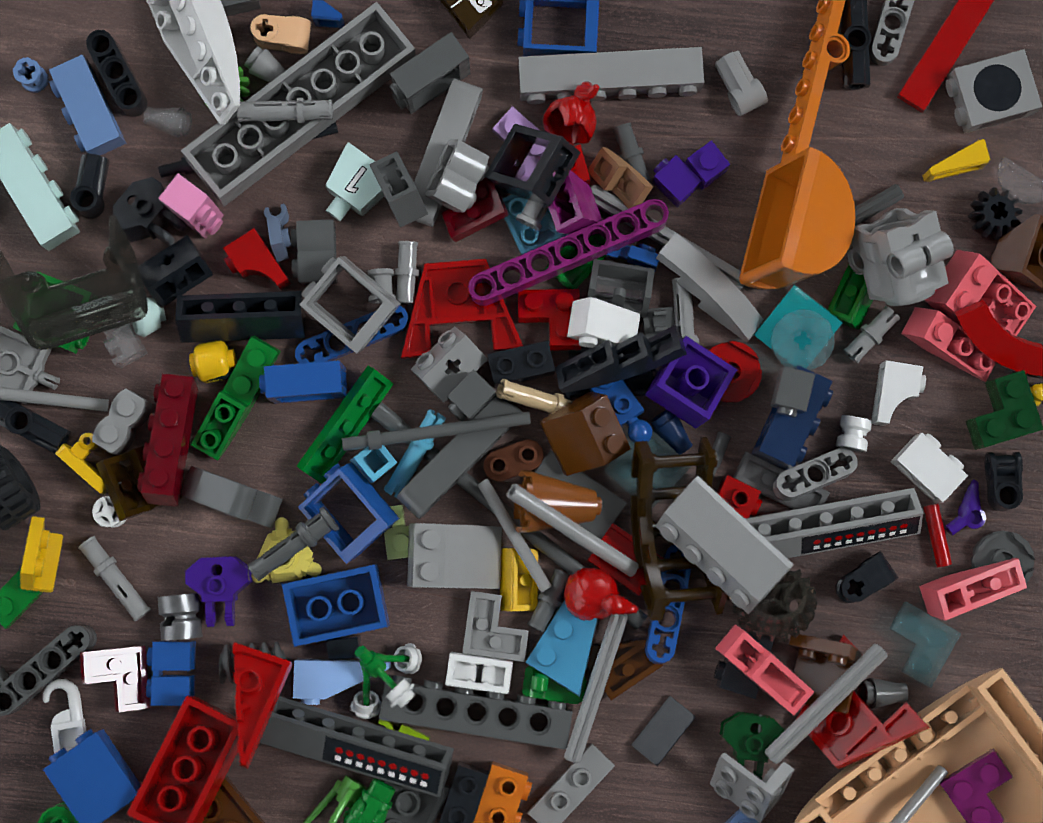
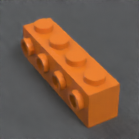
[473,761,532,823]

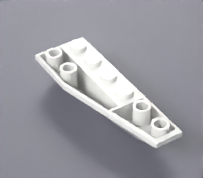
[146,0,240,125]

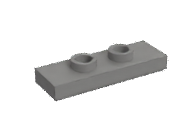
[527,743,615,823]

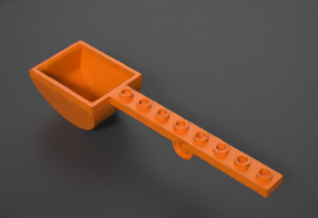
[739,0,855,290]

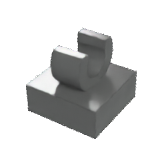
[642,307,675,339]

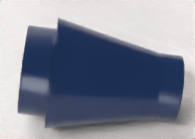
[650,410,693,455]

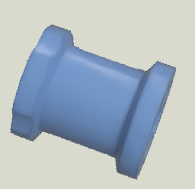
[13,57,48,93]

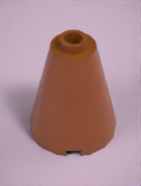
[513,470,602,533]

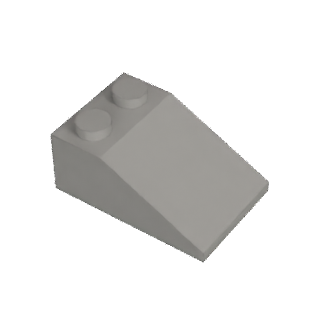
[407,523,502,589]

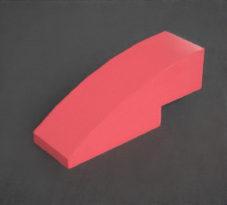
[715,625,814,716]

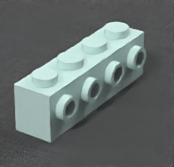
[0,123,80,251]

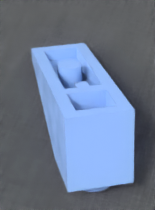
[293,659,391,705]

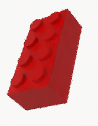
[127,696,238,823]

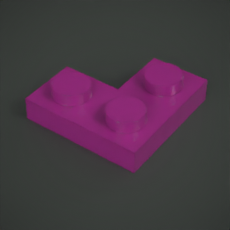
[940,748,1013,823]

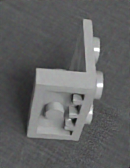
[710,753,794,823]

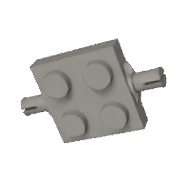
[0,326,60,404]

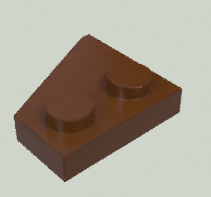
[588,639,663,701]

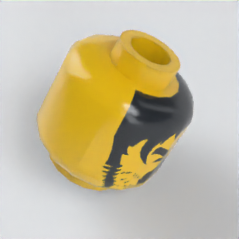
[189,340,237,383]

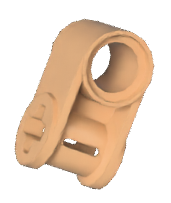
[251,14,311,54]

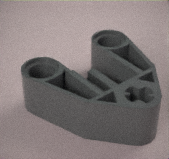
[180,466,283,528]

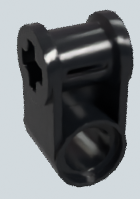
[984,452,1023,512]
[836,551,899,603]

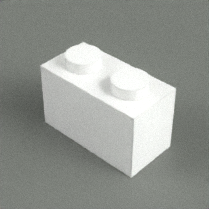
[567,297,640,348]
[890,433,968,504]

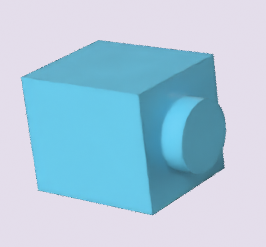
[349,445,398,484]

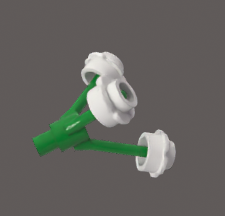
[350,643,422,719]

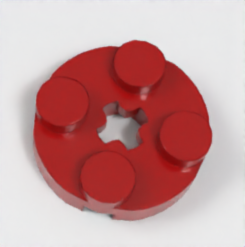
[709,341,762,403]

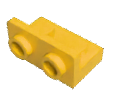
[20,516,63,593]

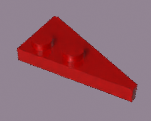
[232,642,292,769]

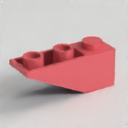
[901,307,996,382]

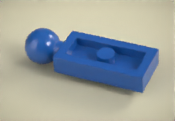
[589,380,653,443]

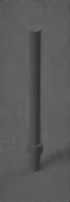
[342,412,531,451]

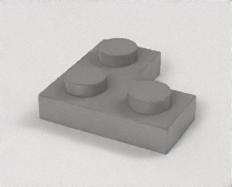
[462,591,529,662]

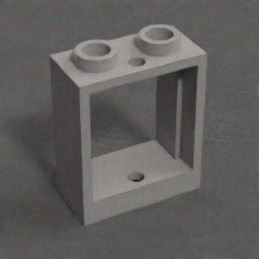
[299,256,401,354]

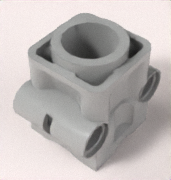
[847,208,954,306]

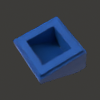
[311,0,345,29]

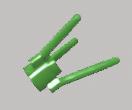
[304,775,367,823]

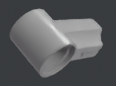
[715,50,768,116]

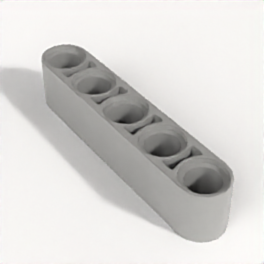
[414,79,483,227]

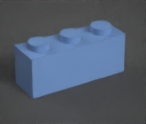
[49,55,127,155]

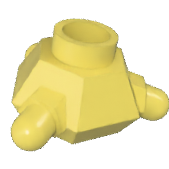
[252,517,322,583]

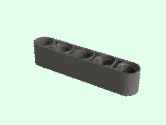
[396,396,523,519]

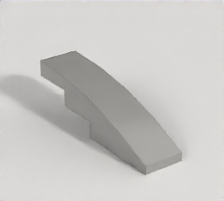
[656,232,764,343]

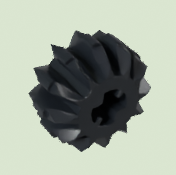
[968,187,1023,240]

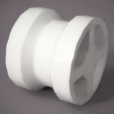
[92,496,127,528]

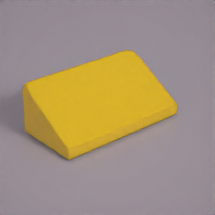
[500,548,538,611]

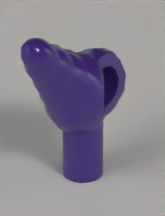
[945,480,986,536]

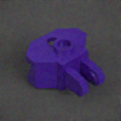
[185,557,253,627]

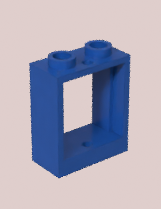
[517,0,599,57]
[259,361,348,404]
[298,462,400,564]

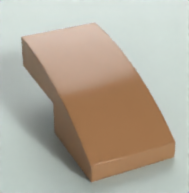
[588,147,653,209]

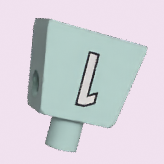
[325,142,384,221]

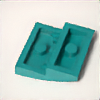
[754,284,843,368]

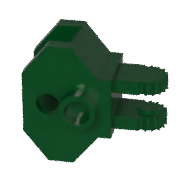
[719,711,785,780]

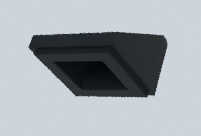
[326,635,361,660]

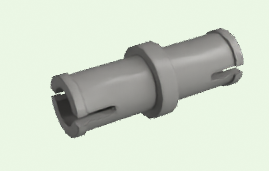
[394,241,419,304]
[843,306,900,364]

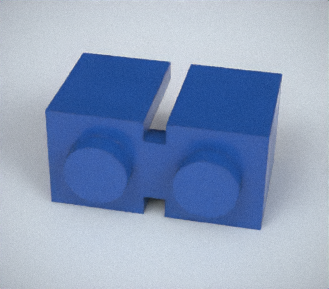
[146,641,196,706]

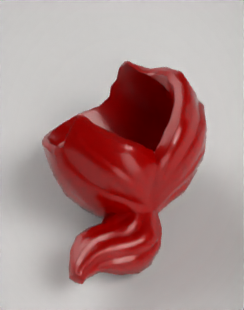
[543,81,600,145]
[564,567,638,621]

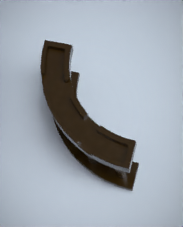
[630,437,730,621]

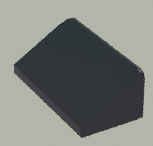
[631,695,696,766]

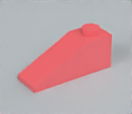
[919,558,1027,621]

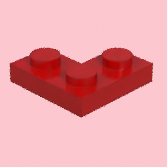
[518,289,581,350]

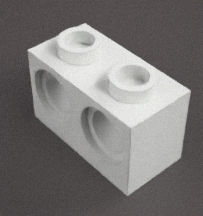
[445,652,513,694]

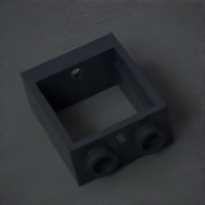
[484,124,581,206]

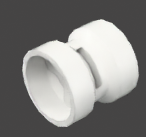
[836,415,872,452]

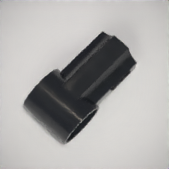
[70,153,110,219]

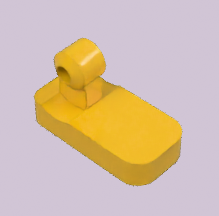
[55,433,107,495]

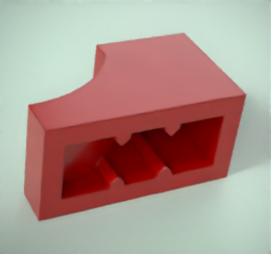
[223,228,291,290]

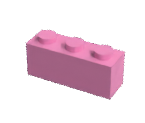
[158,174,224,239]

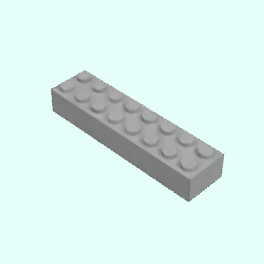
[181,2,415,207]

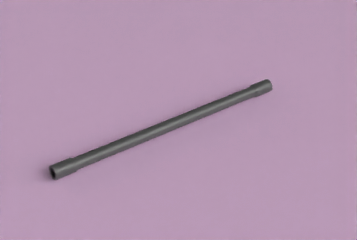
[371,403,648,630]

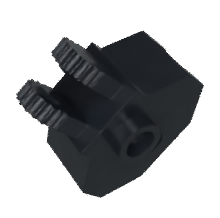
[113,177,187,246]

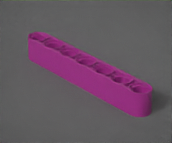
[469,199,669,306]

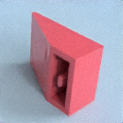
[924,250,1037,337]

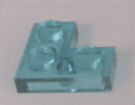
[889,602,961,688]

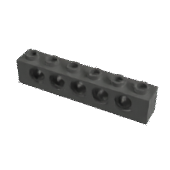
[379,675,573,750]

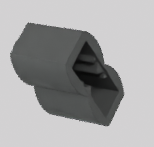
[291,220,337,285]

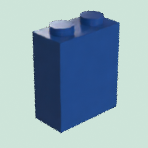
[43,729,141,823]

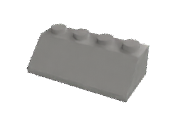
[655,476,794,614]

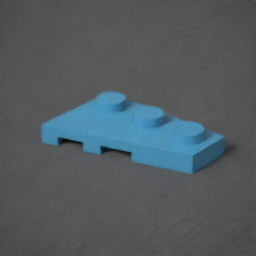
[526,600,598,697]

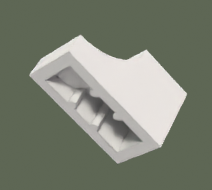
[872,360,926,426]

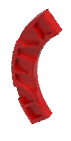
[954,299,1043,376]

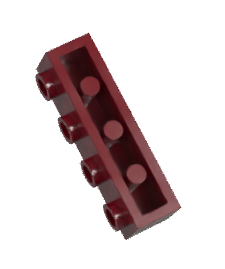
[138,374,199,507]

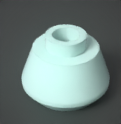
[129,295,166,337]

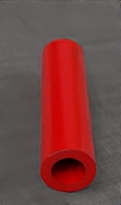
[923,504,952,568]

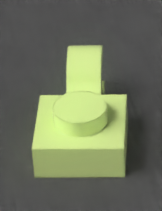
[384,505,409,560]

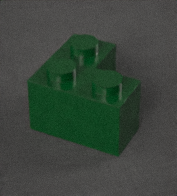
[965,370,1043,450]

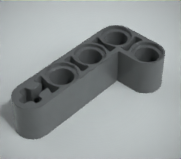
[0,625,97,716]

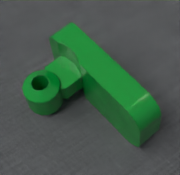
[522,665,587,704]

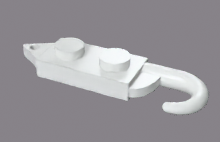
[43,679,86,754]

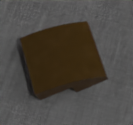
[96,446,182,521]

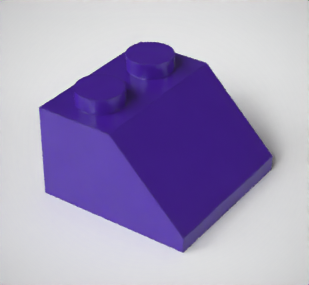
[645,335,737,429]

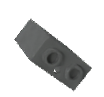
[389,32,471,114]

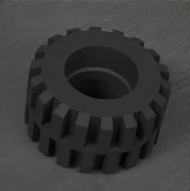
[0,445,41,531]

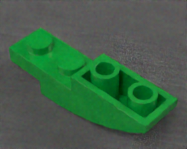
[191,336,281,461]

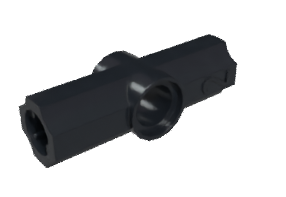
[840,0,871,90]
[0,400,71,454]

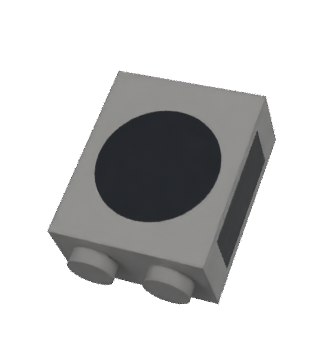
[946,49,1042,134]

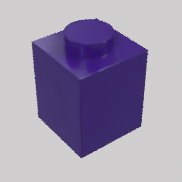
[685,140,730,190]
[652,155,702,208]

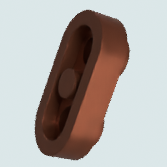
[484,440,544,482]

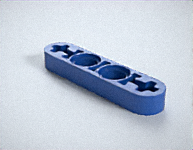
[295,306,409,364]
[645,545,691,664]

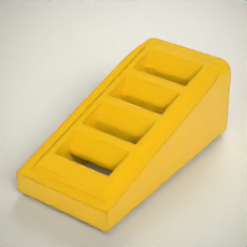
[923,139,990,182]

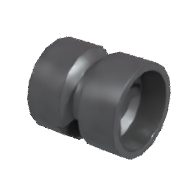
[158,593,203,641]

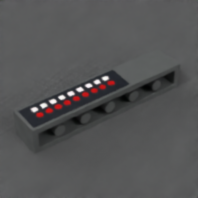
[259,696,454,797]

